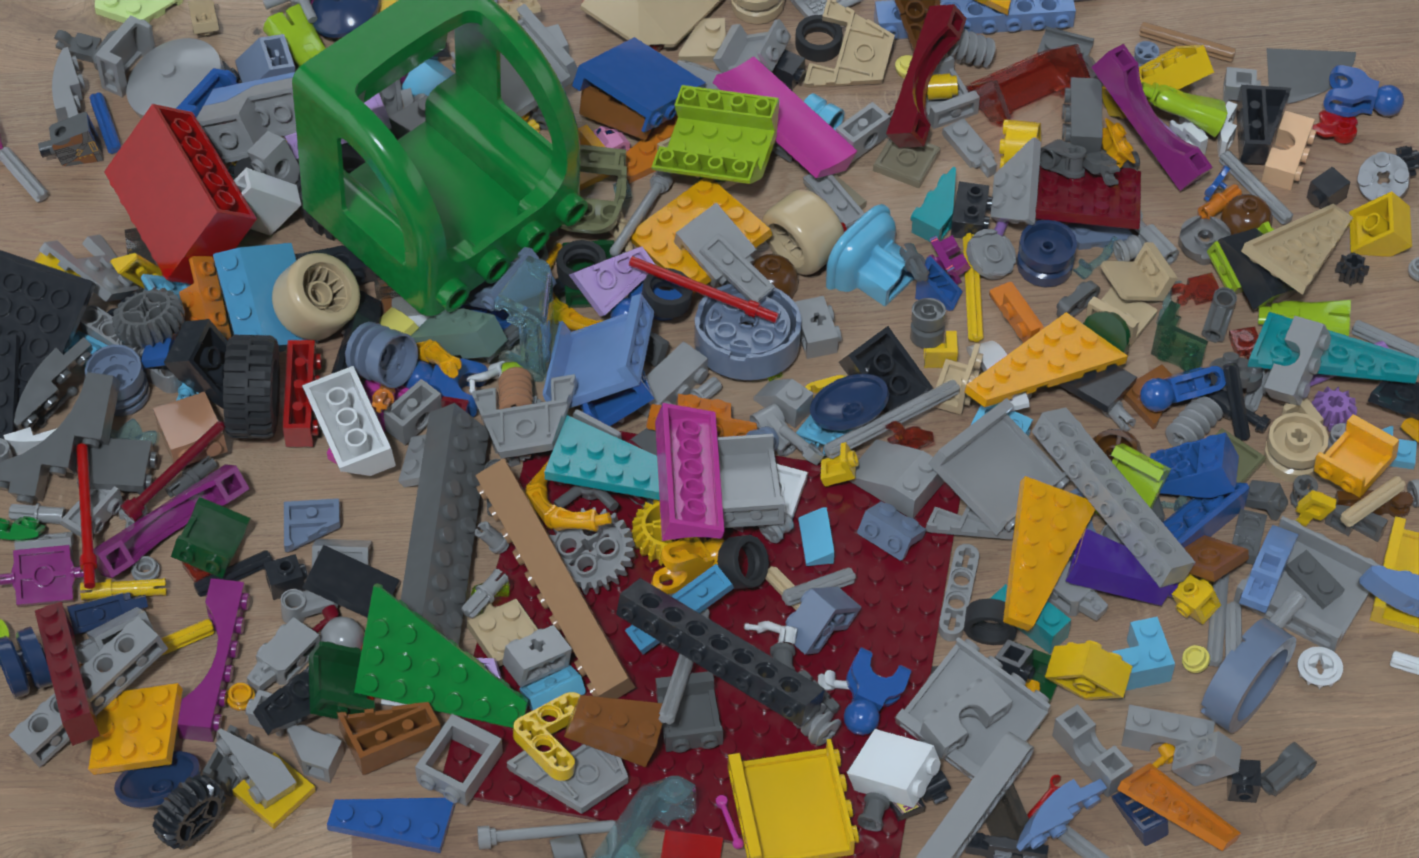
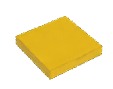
[232,752,316,829]

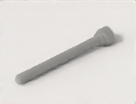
[610,171,673,257]
[477,820,618,850]

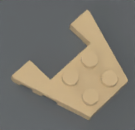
[804,0,895,88]

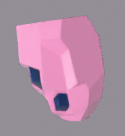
[593,126,630,151]

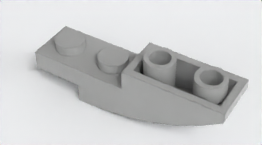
[52,47,85,122]

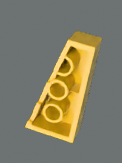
[1102,45,1214,119]

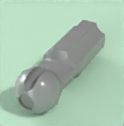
[1128,209,1180,265]

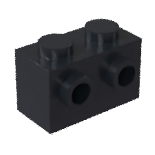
[950,181,993,239]

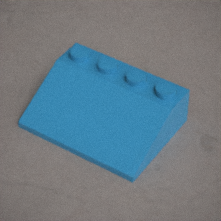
[213,243,319,352]

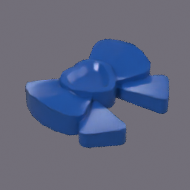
[1204,165,1231,201]

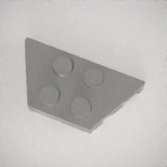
[991,137,1041,225]

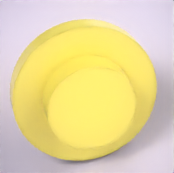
[895,55,912,78]
[1182,645,1210,673]

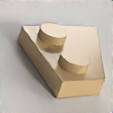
[679,18,726,63]

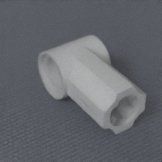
[750,403,797,457]
[281,589,338,623]

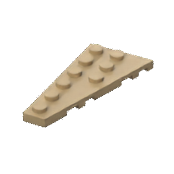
[1241,204,1353,295]

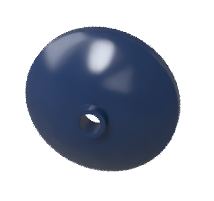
[312,0,381,38]
[810,374,889,431]
[114,751,201,809]

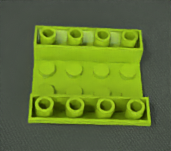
[652,85,779,184]

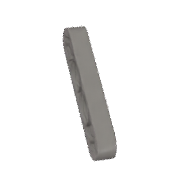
[939,544,979,641]

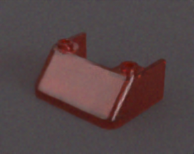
[966,44,1091,125]

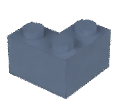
[785,586,862,654]

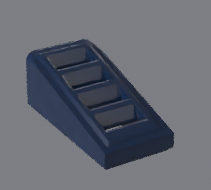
[1112,792,1169,846]

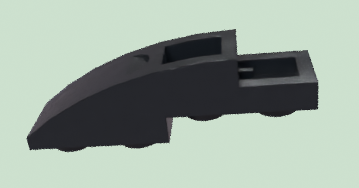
[331,290,381,379]

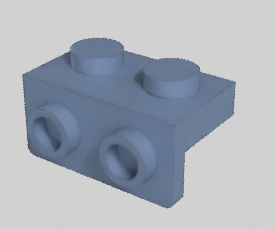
[857,501,926,560]

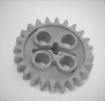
[549,507,635,595]

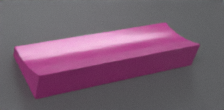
[712,56,857,178]
[655,403,724,541]

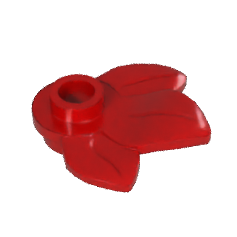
[1312,110,1358,144]

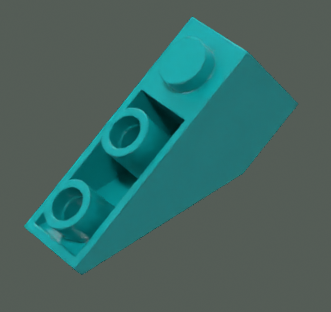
[910,166,956,242]

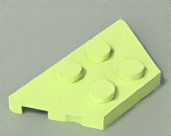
[95,0,183,23]

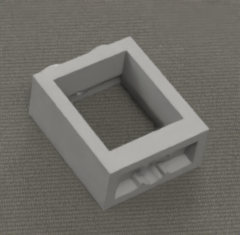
[415,714,503,806]

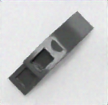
[14,337,93,430]

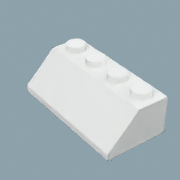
[302,366,396,476]

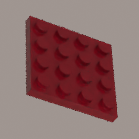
[1035,165,1141,229]

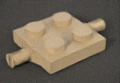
[467,599,538,667]

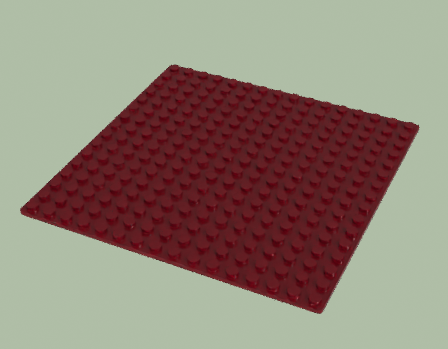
[443,431,960,858]

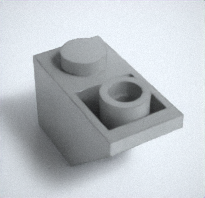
[287,725,344,783]

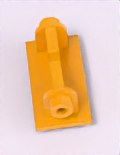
[1102,118,1136,168]

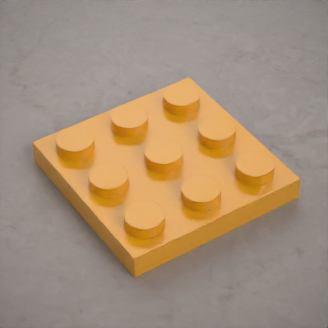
[88,683,183,775]

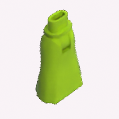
[263,4,326,67]
[1142,82,1228,137]
[1258,300,1351,336]

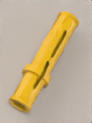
[80,578,167,601]

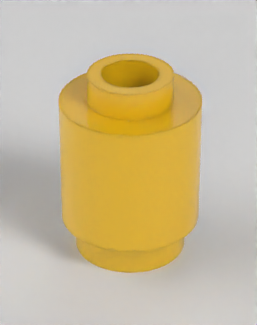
[926,73,958,100]

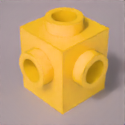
[1172,574,1221,625]

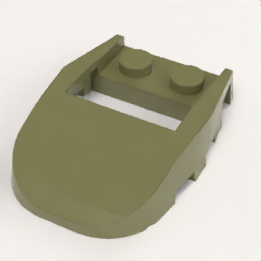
[559,145,627,234]

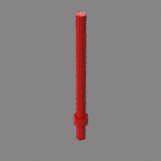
[629,256,779,323]
[77,443,97,589]

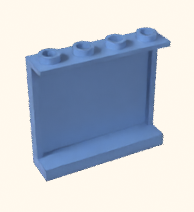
[542,294,654,408]

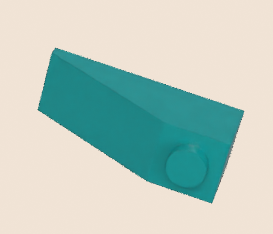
[991,584,1072,654]

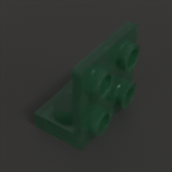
[1151,301,1208,371]

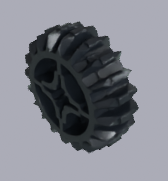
[152,774,226,850]

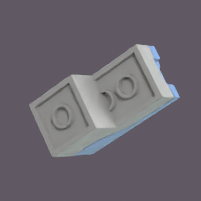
[196,72,296,163]

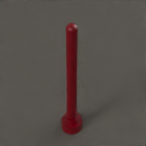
[120,421,225,522]

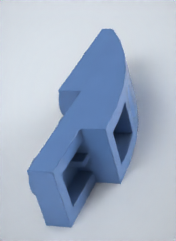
[1239,525,1299,613]
[1359,566,1419,617]
[1017,779,1107,851]

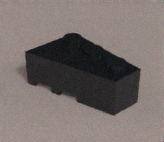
[1236,84,1291,164]

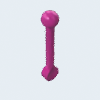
[716,795,744,849]

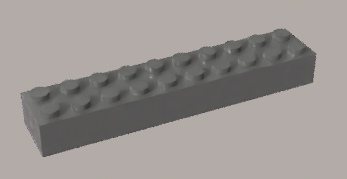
[401,403,489,645]

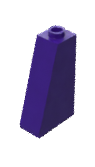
[1065,528,1178,606]

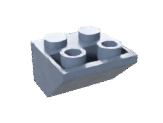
[235,34,295,83]

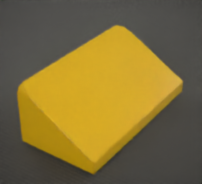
[110,253,163,289]

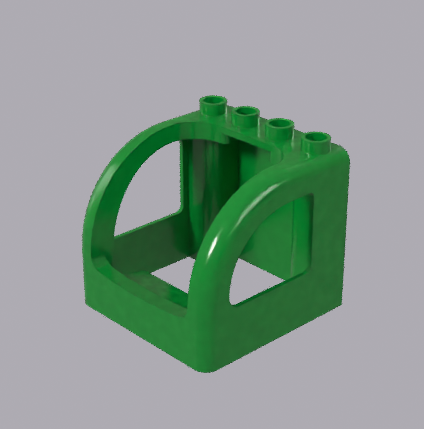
[292,0,588,316]

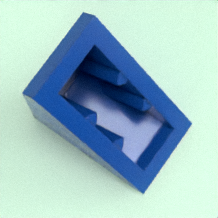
[915,256,963,311]

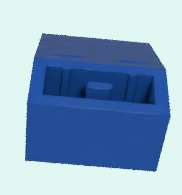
[1150,432,1239,498]

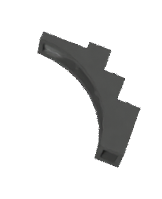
[0,372,121,505]

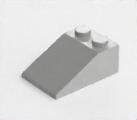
[849,439,944,518]

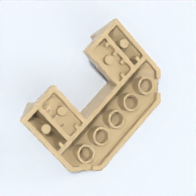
[580,0,722,47]

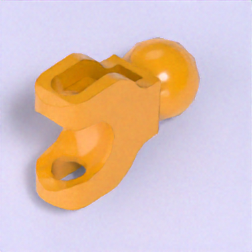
[651,538,725,594]

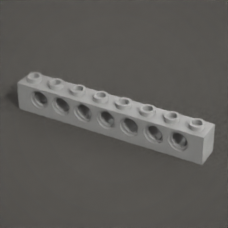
[1032,408,1196,587]

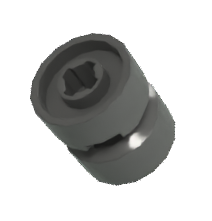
[910,298,946,348]

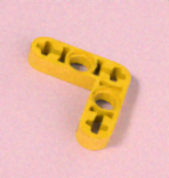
[513,692,580,781]

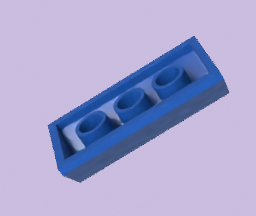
[1162,483,1250,548]

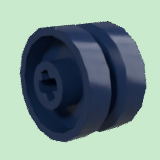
[1016,220,1077,287]
[0,626,53,699]

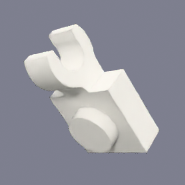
[1169,117,1208,154]

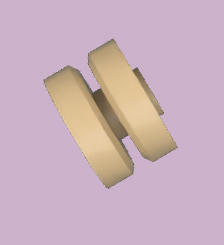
[731,0,785,24]
[1264,412,1329,483]

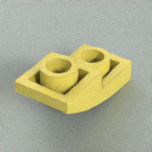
[379,307,419,336]

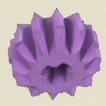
[1312,386,1357,432]

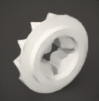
[1297,647,1343,689]

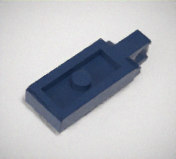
[67,592,149,634]

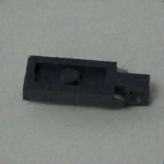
[966,833,1049,858]

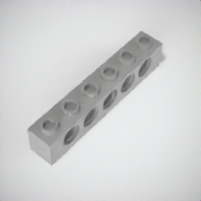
[9,616,168,768]

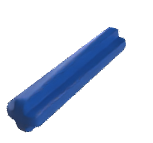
[89,92,121,154]

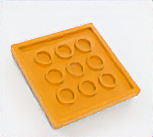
[630,177,773,294]

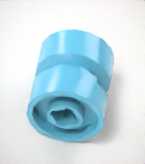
[803,93,845,130]

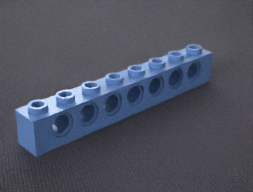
[874,0,1076,39]

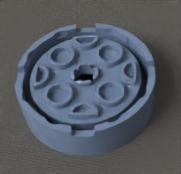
[694,284,801,380]
[1201,618,1296,733]

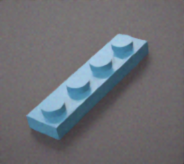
[625,564,734,654]

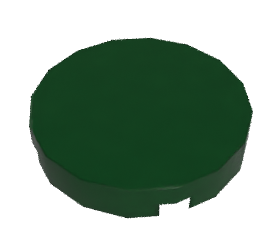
[1083,311,1131,354]

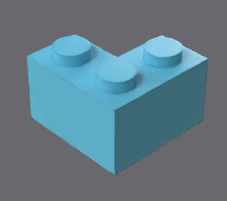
[1112,617,1175,691]

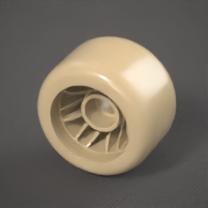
[762,189,844,275]
[272,253,360,340]

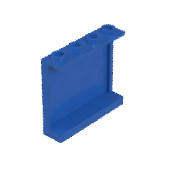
[572,37,706,133]

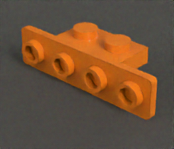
[179,256,231,341]
[989,282,1045,343]
[646,394,757,437]

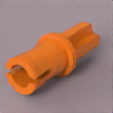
[1198,184,1242,220]
[372,385,395,413]

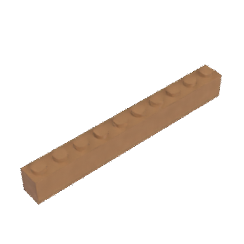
[475,458,636,699]

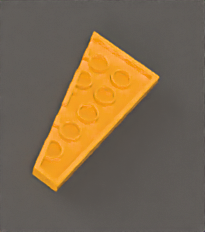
[964,312,1128,407]
[1003,476,1095,631]

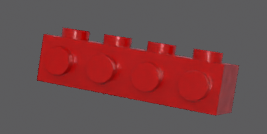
[283,340,322,447]

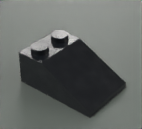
[1218,228,1298,310]
[164,319,228,409]
[839,326,934,413]

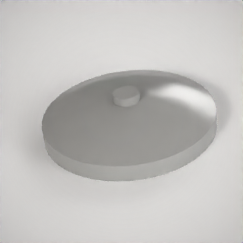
[126,38,224,119]

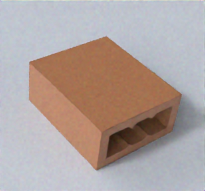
[153,392,228,465]

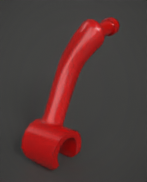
[1026,775,1061,822]

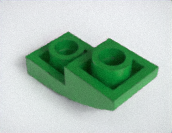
[0,516,46,540]

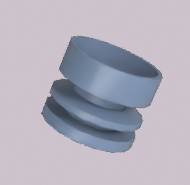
[345,322,418,388]
[85,344,150,417]

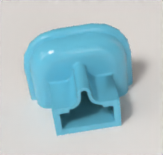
[826,204,915,306]

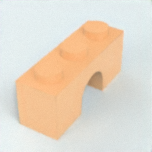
[1261,111,1317,190]

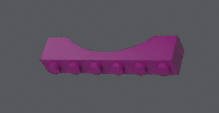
[1091,44,1213,191]
[93,464,249,578]
[177,578,250,742]

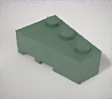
[411,308,508,361]

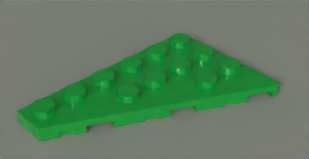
[354,584,529,728]

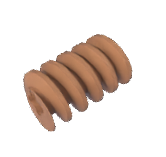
[498,367,533,409]

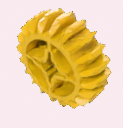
[632,499,706,566]

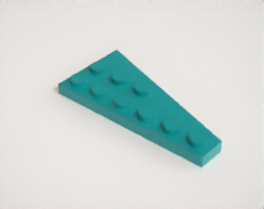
[1247,312,1419,383]
[544,415,660,500]

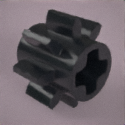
[1395,146,1419,177]
[1335,252,1370,286]
[922,770,951,805]

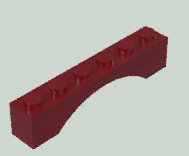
[886,4,967,148]
[35,601,100,746]

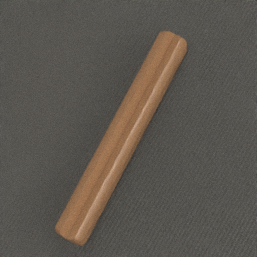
[1139,22,1236,62]

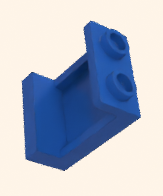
[176,68,238,118]
[580,370,654,426]

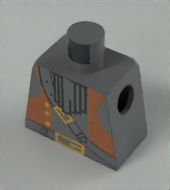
[38,112,104,166]

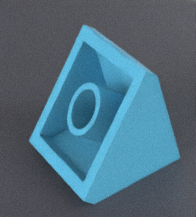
[401,59,455,97]

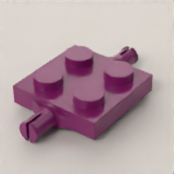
[0,545,84,607]

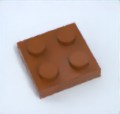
[1184,535,1249,582]

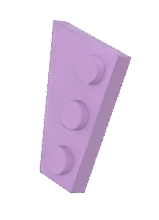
[569,246,655,316]

